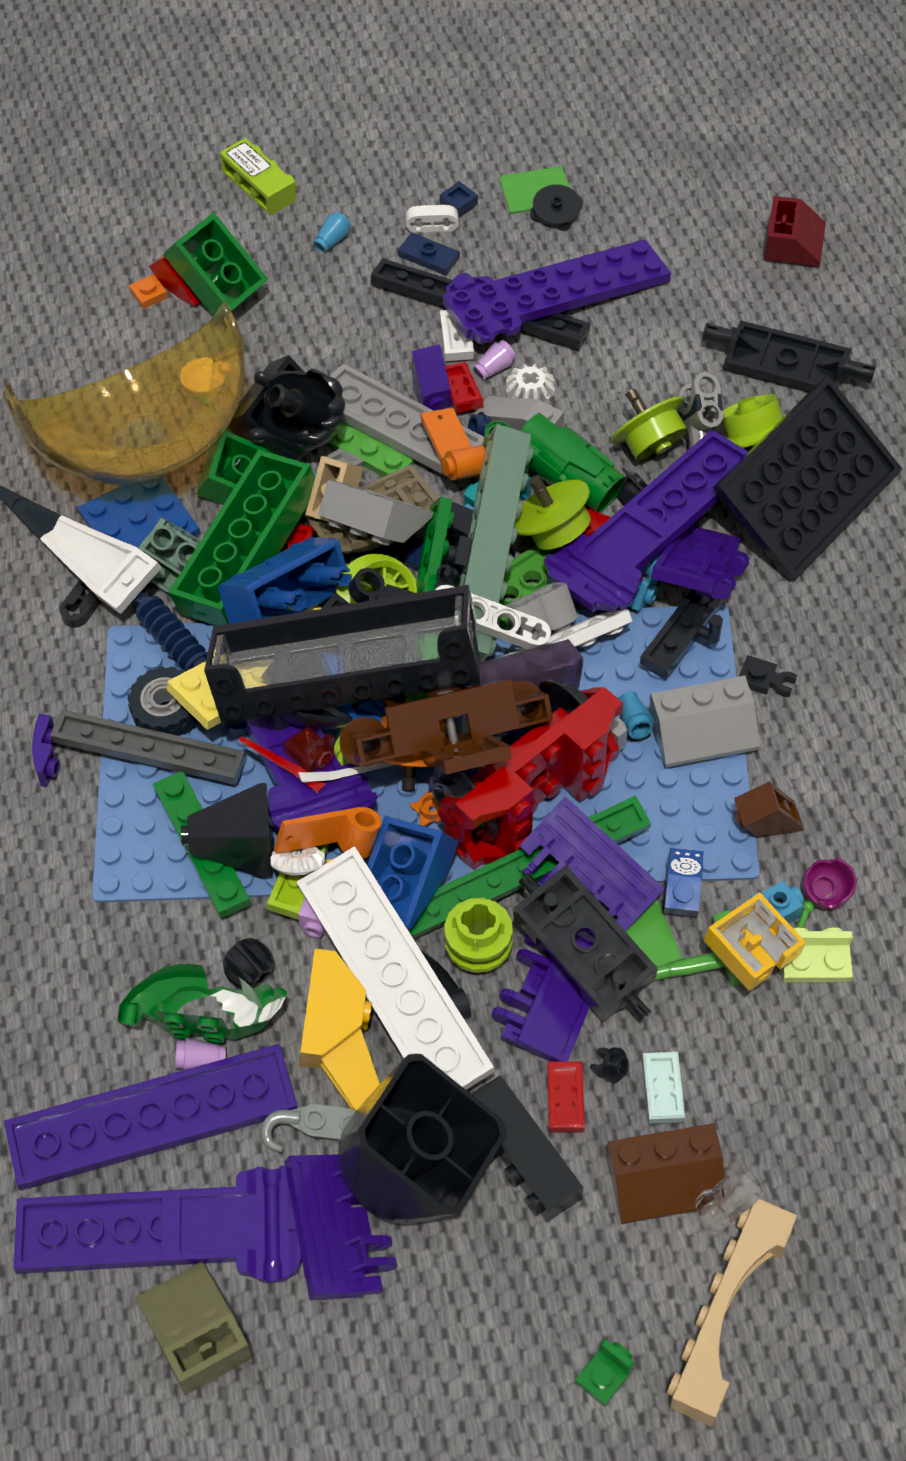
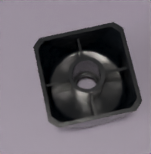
[338,1054,507,1224]

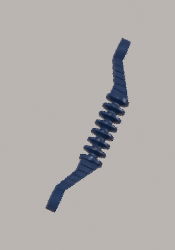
[131,591,249,737]

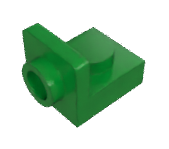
[575,1339,634,1407]

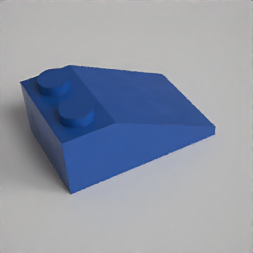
[367,815,459,930]

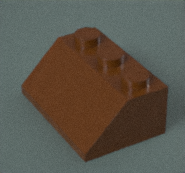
[606,1123,728,1224]

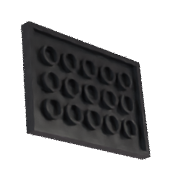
[712,376,902,582]

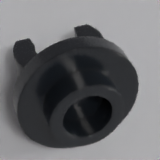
[590,1047,629,1083]

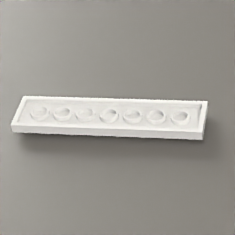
[297,846,496,1090]

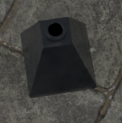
[181,783,272,877]

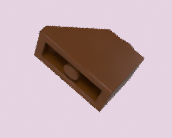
[734,782,805,836]

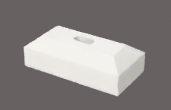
[440,310,474,361]

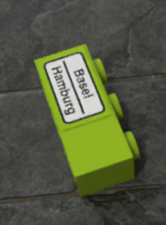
[219,138,297,216]

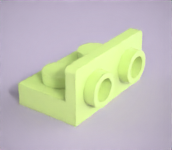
[781,928,853,983]

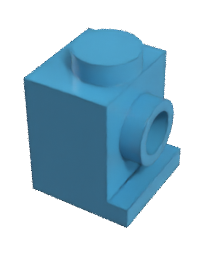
[750,880,804,924]

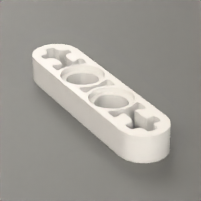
[435,585,551,651]

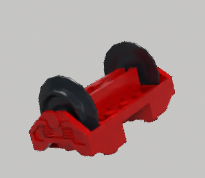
[431,679,623,870]

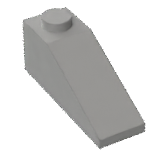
[473,396,564,431]

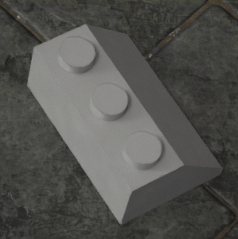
[318,479,434,545]
[649,676,760,768]

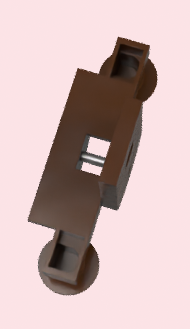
[339,679,553,775]

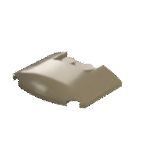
[303,464,439,554]

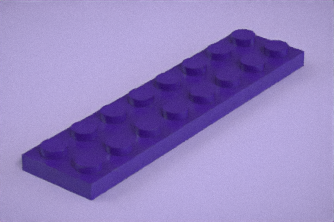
[4,1044,298,1191]

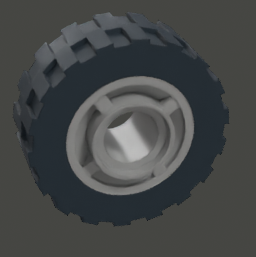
[128,666,197,736]

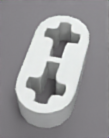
[406,205,459,232]

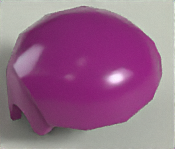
[802,858,857,910]

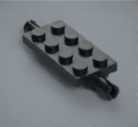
[702,320,876,392]

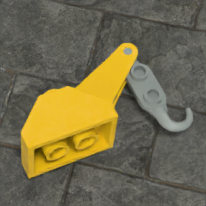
[261,949,380,1152]

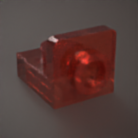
[283,727,334,772]

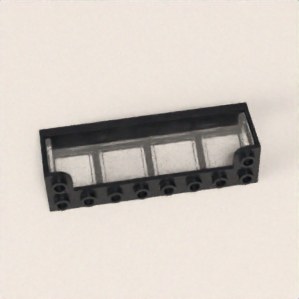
[204,585,481,724]

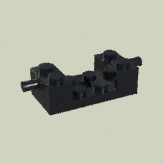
[513,865,658,1022]

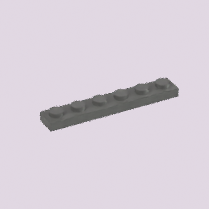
[50,709,246,785]

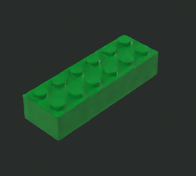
[168,449,315,626]

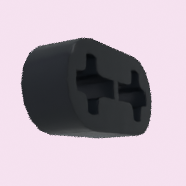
[60,580,102,628]

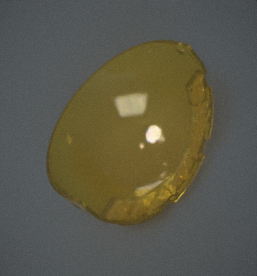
[2,302,245,485]

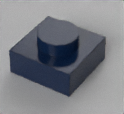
[439,181,478,217]

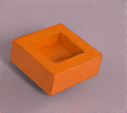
[129,274,168,309]

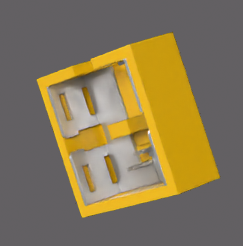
[704,893,806,991]

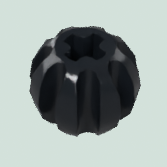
[223,938,274,988]

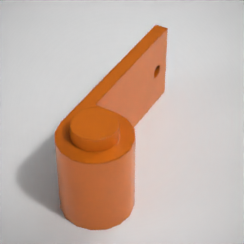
[420,408,485,481]
[274,807,382,859]

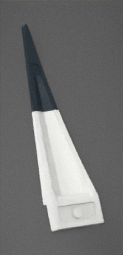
[0,485,161,614]

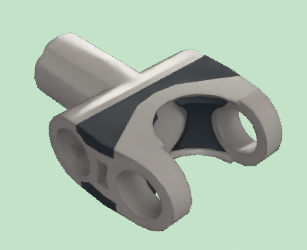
[676,372,723,449]

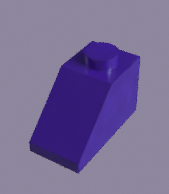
[411,344,451,411]

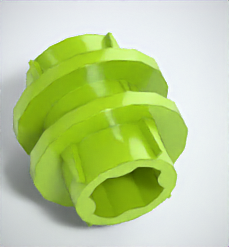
[444,897,513,973]

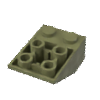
[136,1262,252,1395]

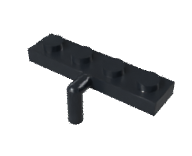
[640,589,726,678]

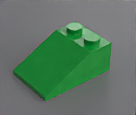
[196,429,275,505]

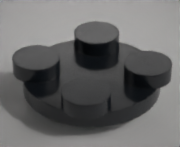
[530,185,583,231]

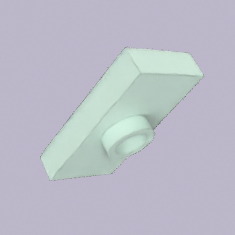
[642,1052,685,1124]

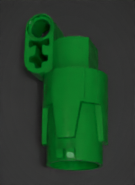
[482,412,626,513]

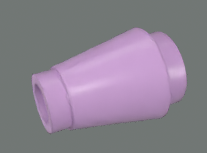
[473,340,516,381]
[175,1037,226,1070]

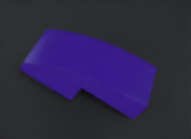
[32,713,60,787]

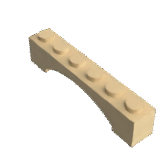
[667,1198,797,1427]

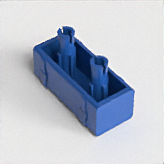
[218,537,352,624]

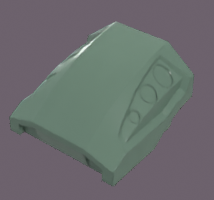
[138,517,201,596]

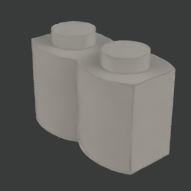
[506,582,578,640]

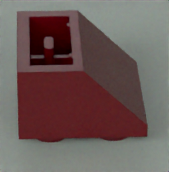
[764,196,826,267]

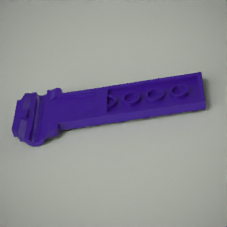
[443,239,671,344]
[544,430,748,612]
[215,651,378,831]
[13,1165,302,1283]

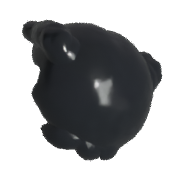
[249,368,346,460]

